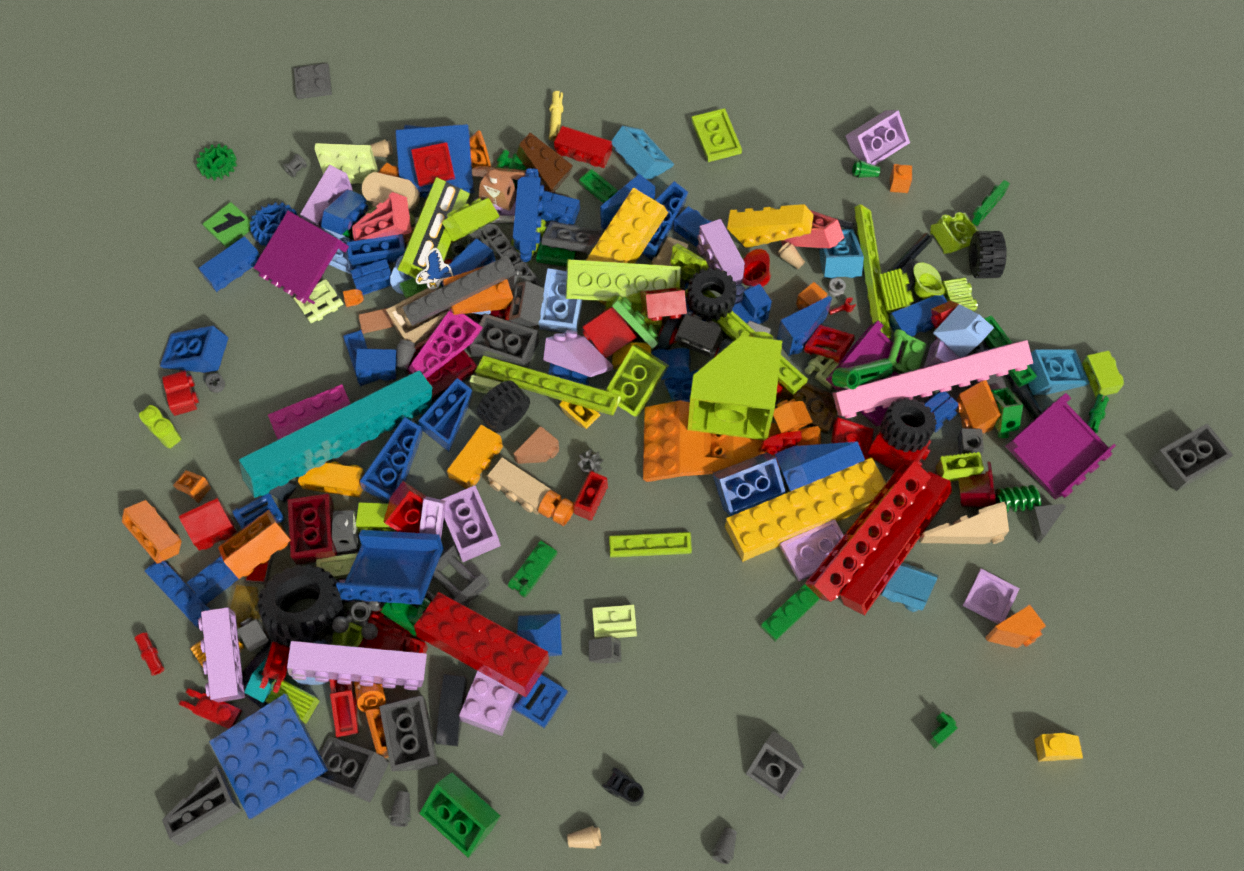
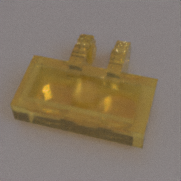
[230,585,261,628]

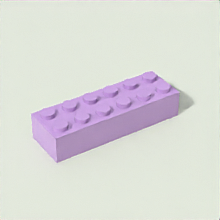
[287,641,427,690]

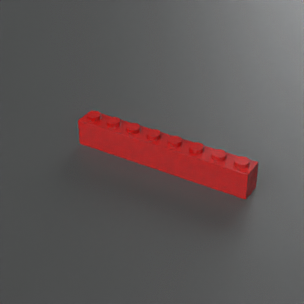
[840,472,952,616]

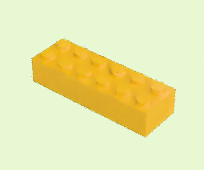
[586,188,668,306]

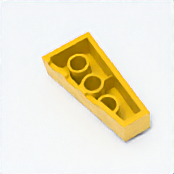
[727,204,813,248]

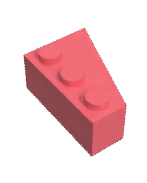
[352,192,412,241]
[780,210,844,248]

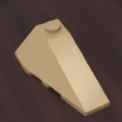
[919,502,1009,544]

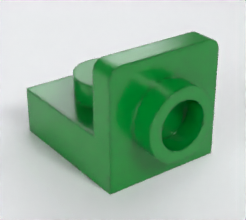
[929,711,958,749]

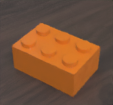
[218,510,291,579]

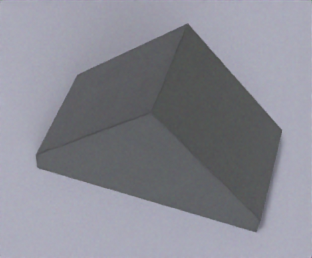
[1029,504,1066,543]

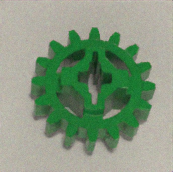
[196,144,237,181]

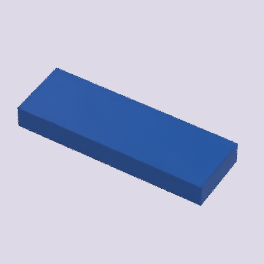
[343,330,378,386]

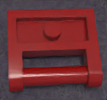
[804,325,855,363]

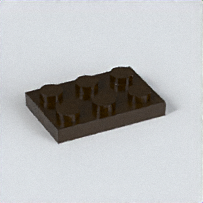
[775,383,838,434]

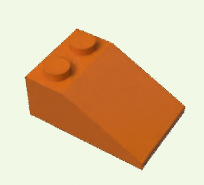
[442,266,513,315]

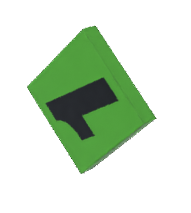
[203,202,251,248]

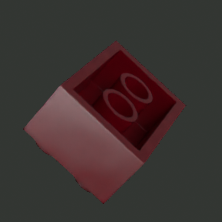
[288,494,337,565]

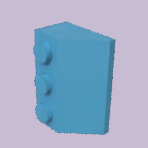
[612,126,674,179]

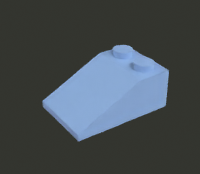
[539,269,582,333]

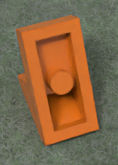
[173,470,211,503]

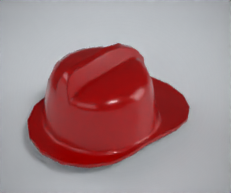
[742,249,771,287]

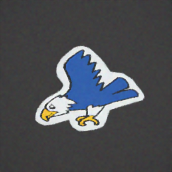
[416,248,453,289]

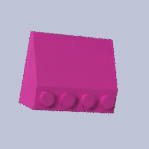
[268,385,367,445]

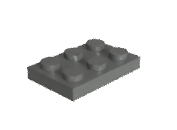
[542,221,604,254]

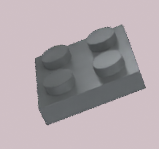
[294,63,332,99]

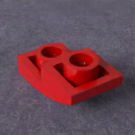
[758,431,802,455]

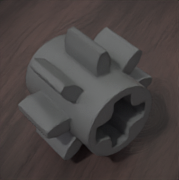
[577,449,604,472]

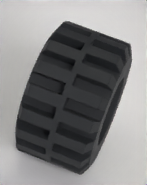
[969,231,1007,279]
[687,267,737,321]
[477,380,530,433]
[880,398,937,452]

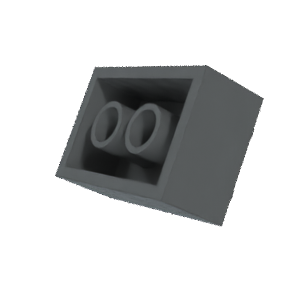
[470,313,539,368]
[1151,423,1233,492]

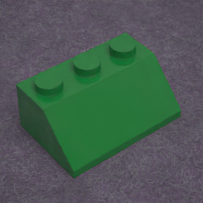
[419,772,501,858]

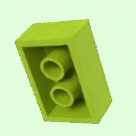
[605,345,669,417]

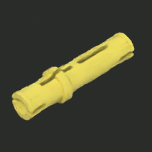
[549,91,564,141]

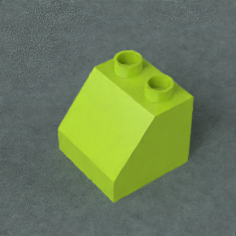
[687,332,782,440]

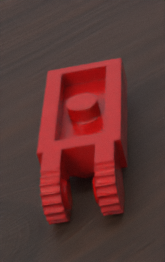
[259,642,290,693]
[178,688,242,729]

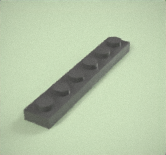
[403,255,517,326]

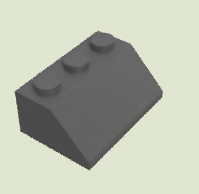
[380,695,439,772]

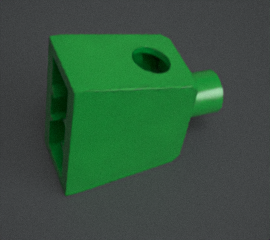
[991,387,1023,438]

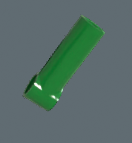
[832,358,893,390]

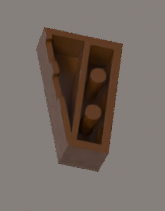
[516,132,573,193]

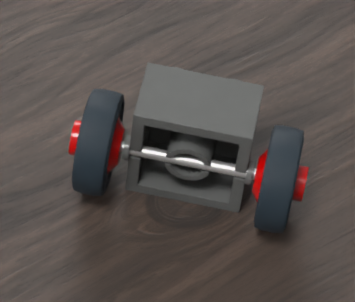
[657,314,733,358]

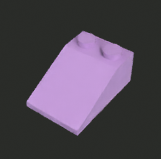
[543,330,613,377]

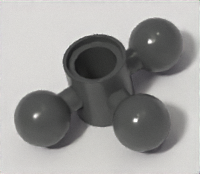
[332,601,384,640]

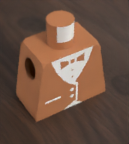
[479,170,517,211]

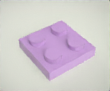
[963,569,1020,624]

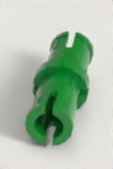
[1087,394,1109,433]

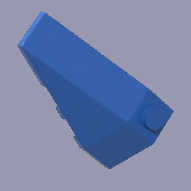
[775,442,865,491]

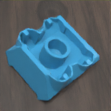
[881,562,938,612]

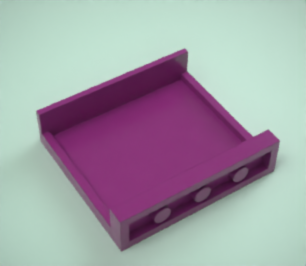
[254,211,349,304]
[826,321,924,427]
[1005,393,1116,500]

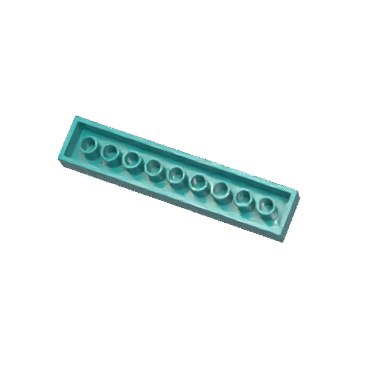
[239,370,432,498]

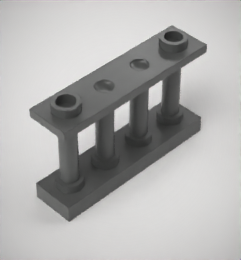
[411,546,490,609]

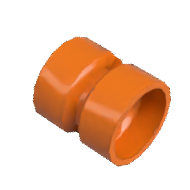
[538,490,574,526]
[354,681,386,712]

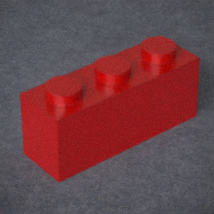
[554,126,612,168]

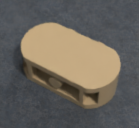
[362,172,420,212]

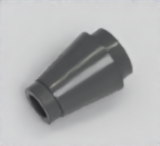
[396,340,416,370]
[388,791,411,827]
[712,827,737,864]

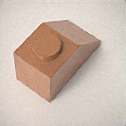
[514,426,559,464]

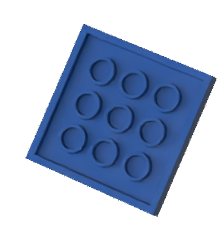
[209,694,328,819]

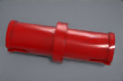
[134,632,165,676]

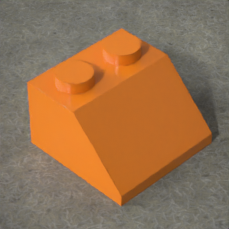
[956,380,1001,433]
[985,605,1046,648]

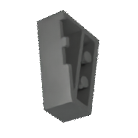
[162,766,241,846]

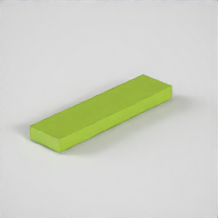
[609,532,692,557]

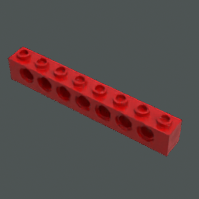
[805,460,931,602]

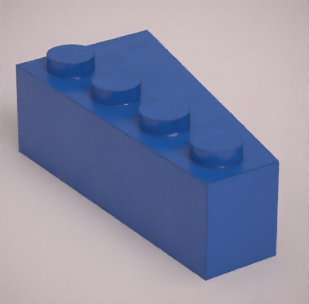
[642,181,688,260]
[360,417,422,504]

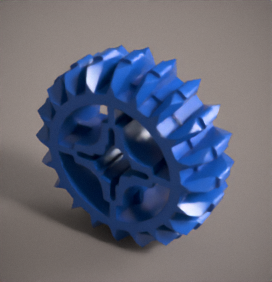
[250,202,297,246]

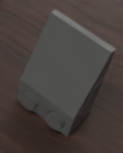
[314,736,390,803]

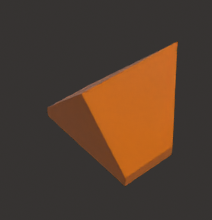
[470,130,491,169]

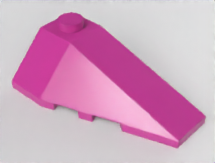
[408,309,483,378]

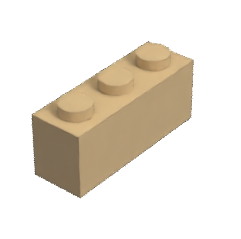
[488,458,551,515]

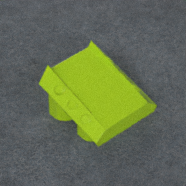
[930,212,978,254]
[670,243,709,281]

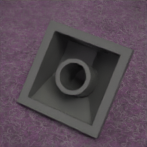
[746,731,804,800]

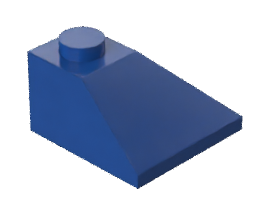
[517,614,562,656]

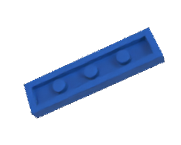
[145,561,210,629]

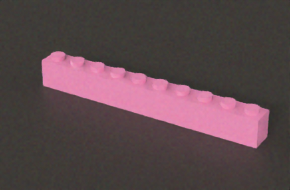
[832,340,1033,418]

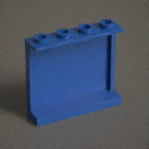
[396,124,475,199]
[336,530,443,605]

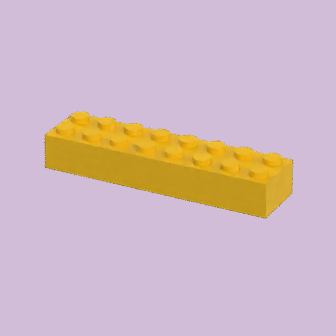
[725,458,886,562]

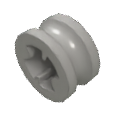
[828,278,846,297]

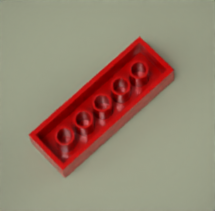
[414,592,549,697]

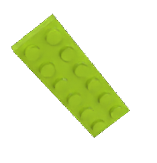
[565,260,681,303]

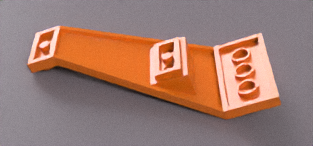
[643,400,821,482]

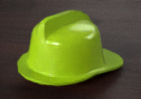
[913,262,946,300]

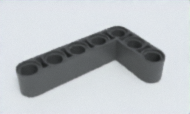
[451,224,540,286]

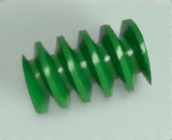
[995,485,1041,513]

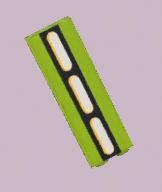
[397,177,470,278]

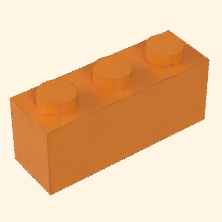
[122,500,182,564]

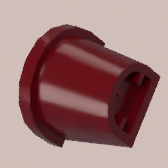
[958,462,996,508]

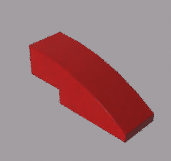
[329,679,359,737]

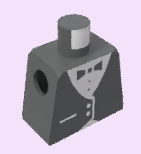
[332,510,359,554]

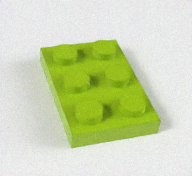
[691,108,742,162]

